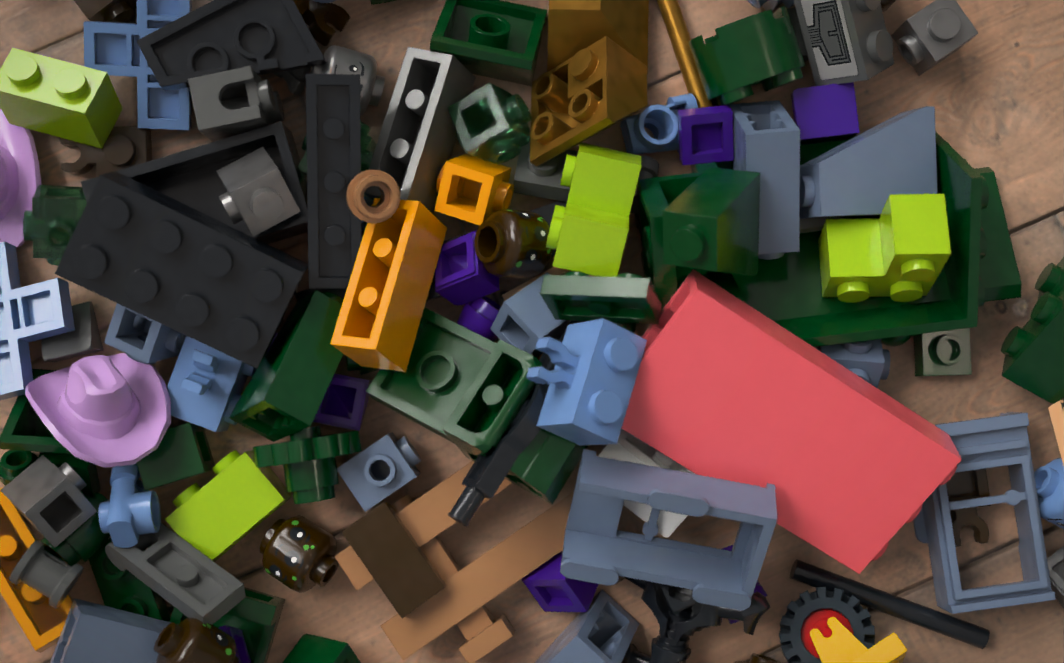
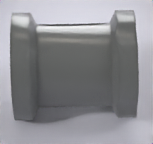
[9,539,84,609]

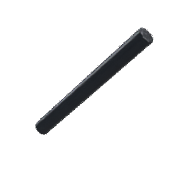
[790,559,990,649]

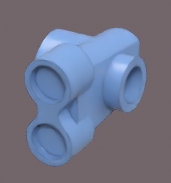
[620,93,698,154]
[98,463,161,548]

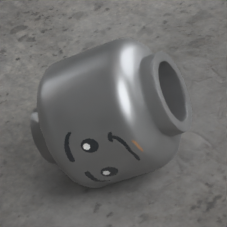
[310,45,385,116]

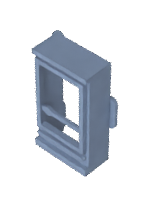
[913,412,1056,614]
[560,449,778,610]

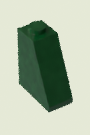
[663,167,760,276]
[229,290,343,442]

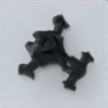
[614,576,770,663]

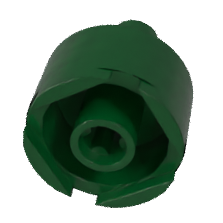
[688,6,806,106]

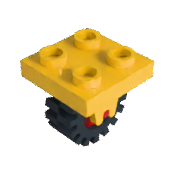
[779,587,907,663]

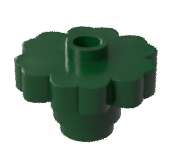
[253,426,362,504]

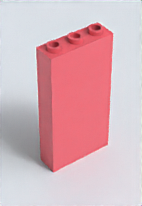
[622,269,962,574]

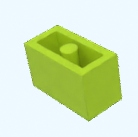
[0,48,123,149]
[165,450,293,562]

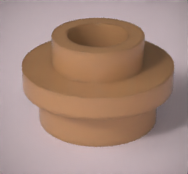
[346,169,401,223]

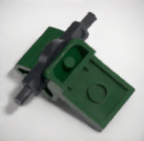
[366,307,589,527]

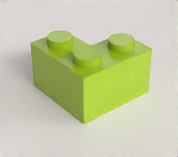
[546,142,642,277]
[818,194,951,303]

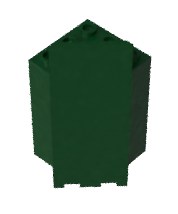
[634,132,1022,347]

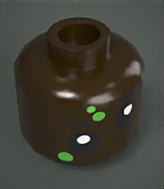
[474,209,553,279]
[259,515,339,593]
[154,618,239,663]

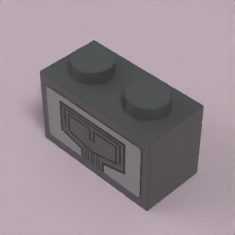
[794,0,895,86]

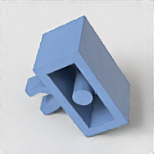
[526,318,647,446]
[167,336,257,432]

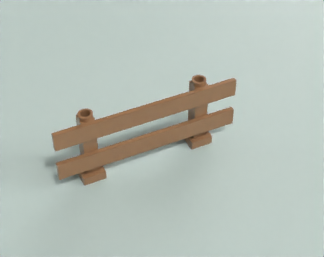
[334,461,625,663]

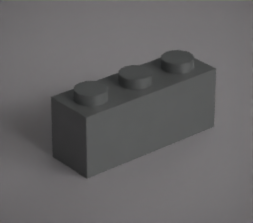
[364,47,476,214]

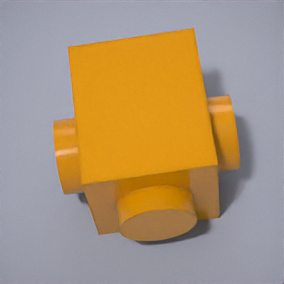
[434,154,514,225]

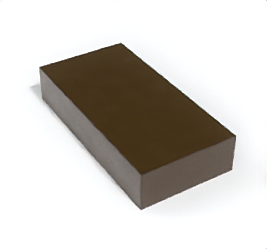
[342,501,447,618]

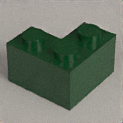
[1001,257,1064,404]

